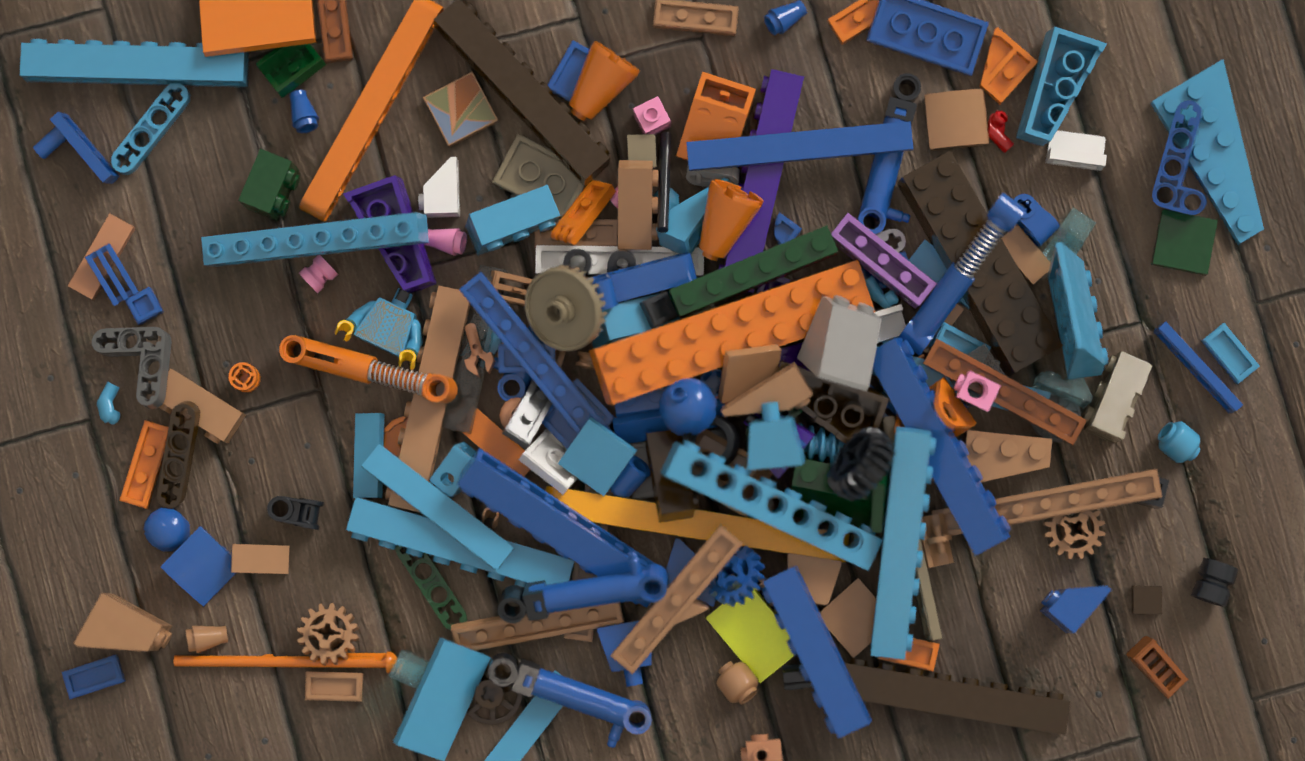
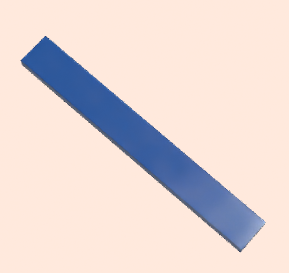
[686,121,913,171]
[459,271,614,434]

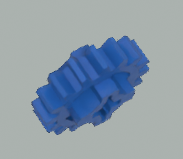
[708,546,765,607]

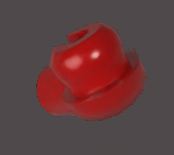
[988,111,1014,154]

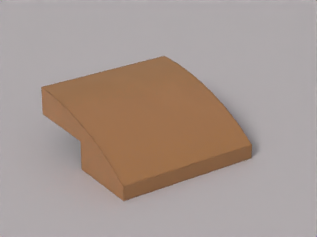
[924,89,989,151]

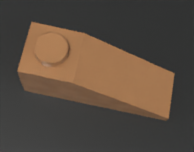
[721,361,813,416]

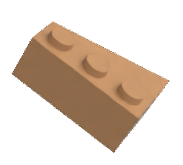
[963,430,1052,483]

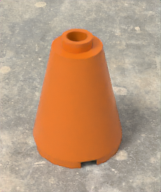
[569,41,640,121]
[699,179,764,261]

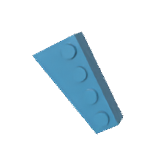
[1016,27,1107,146]

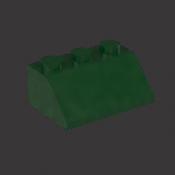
[790,459,873,528]

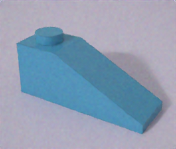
[656,178,729,254]

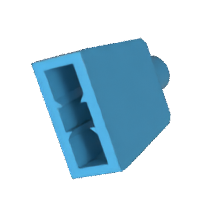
[748,401,805,470]
[430,442,476,498]

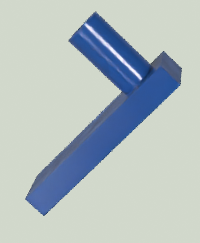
[33,112,120,184]

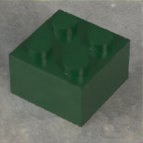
[238,149,301,222]

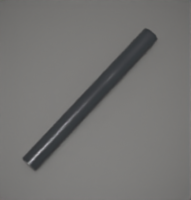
[657,132,671,233]

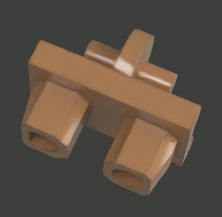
[921,513,954,568]

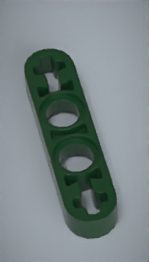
[395,545,467,630]

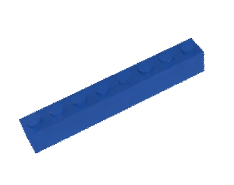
[873,337,1011,556]
[457,448,659,608]

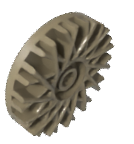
[525,265,607,351]

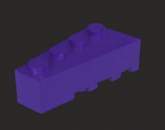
[343,175,437,293]

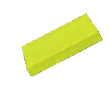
[706,589,794,683]

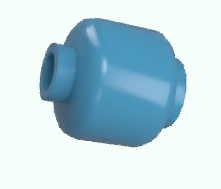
[1158,421,1200,463]

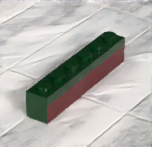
[669,225,838,319]

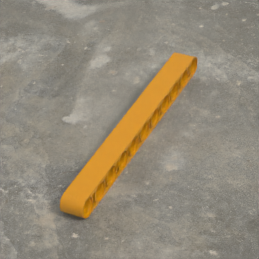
[545,486,850,563]

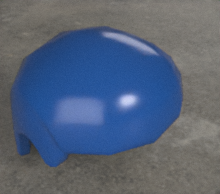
[143,507,190,552]

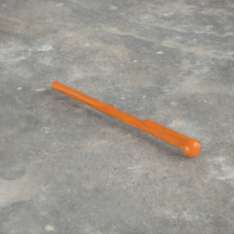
[174,651,398,673]

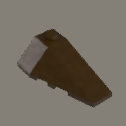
[777,361,889,443]

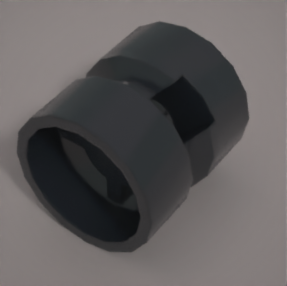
[1191,558,1239,607]

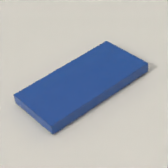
[866,0,989,76]

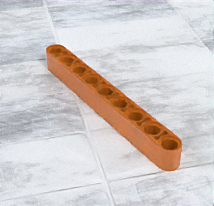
[299,0,444,222]

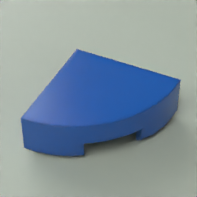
[774,212,802,245]

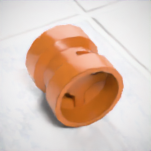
[229,362,261,393]

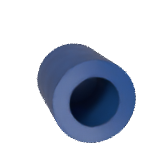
[609,455,651,499]

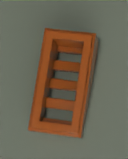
[1126,636,1188,699]

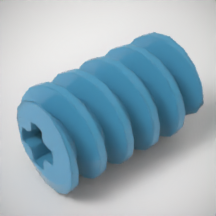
[798,423,845,464]

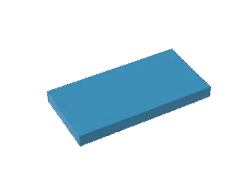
[393,638,491,761]

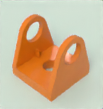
[894,377,977,437]

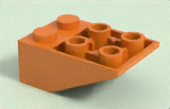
[676,72,756,160]

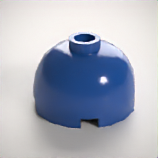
[659,378,717,436]

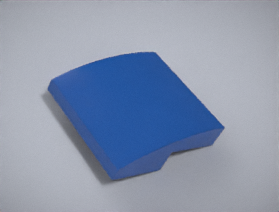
[161,526,236,607]

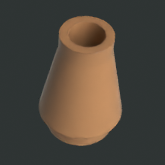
[186,626,228,653]

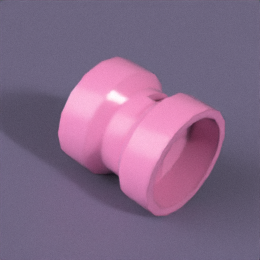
[299,255,338,293]

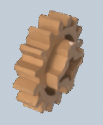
[1043,510,1105,560]
[297,603,360,666]

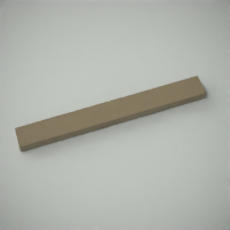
[879,415,942,640]

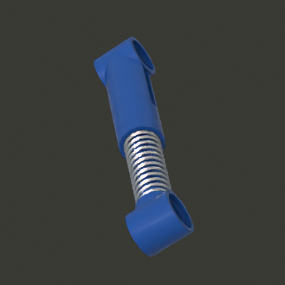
[898,193,1026,356]

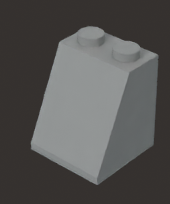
[797,295,882,392]

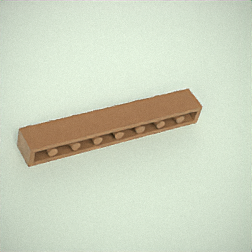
[385,285,471,514]

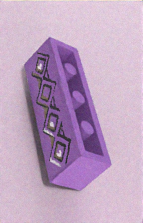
[831,213,937,309]

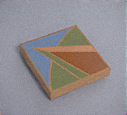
[423,72,498,147]

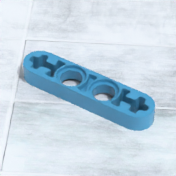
[111,83,190,175]

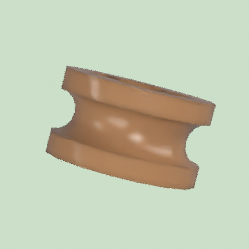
[575,351,595,371]

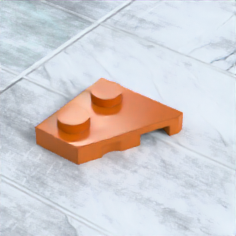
[979,27,1038,105]

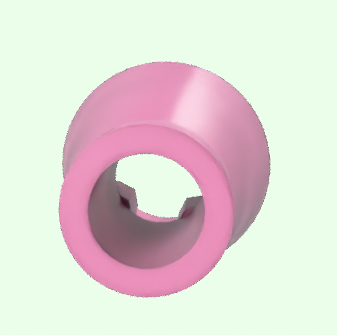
[424,228,467,256]

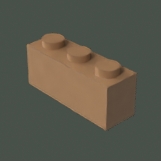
[618,160,658,250]
[153,369,246,444]

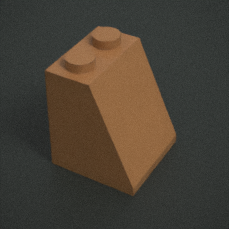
[74,593,172,651]

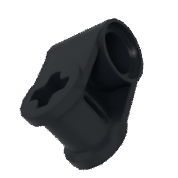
[267,496,324,530]

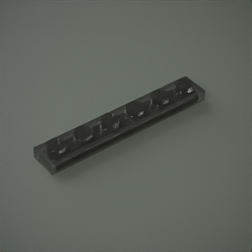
[442,265,508,434]

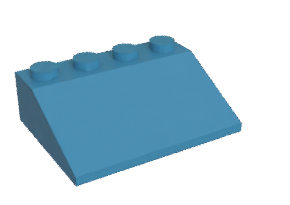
[1047,242,1108,380]

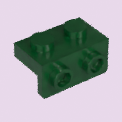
[256,44,326,98]

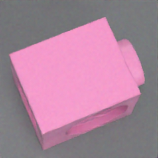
[633,96,671,135]
[953,371,1001,411]

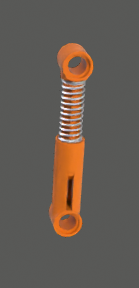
[279,335,458,404]

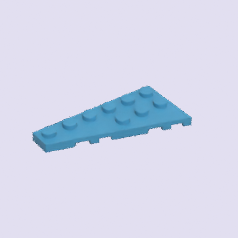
[1150,59,1264,245]

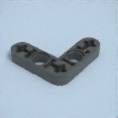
[92,327,172,409]

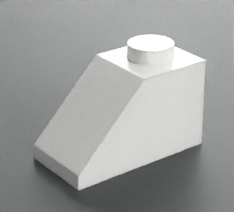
[419,157,460,218]

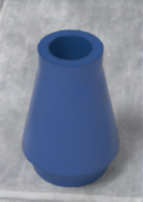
[764,0,807,35]
[289,90,319,133]

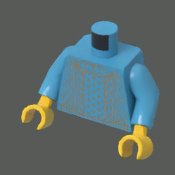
[334,288,423,370]

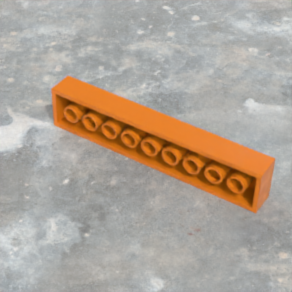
[589,260,875,404]

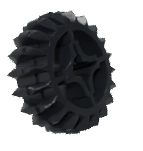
[827,426,896,502]

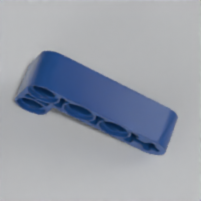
[1152,100,1207,215]
[587,252,697,310]

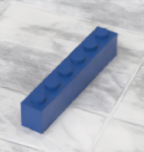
[762,565,872,738]

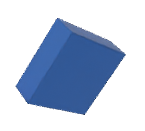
[125,287,164,325]

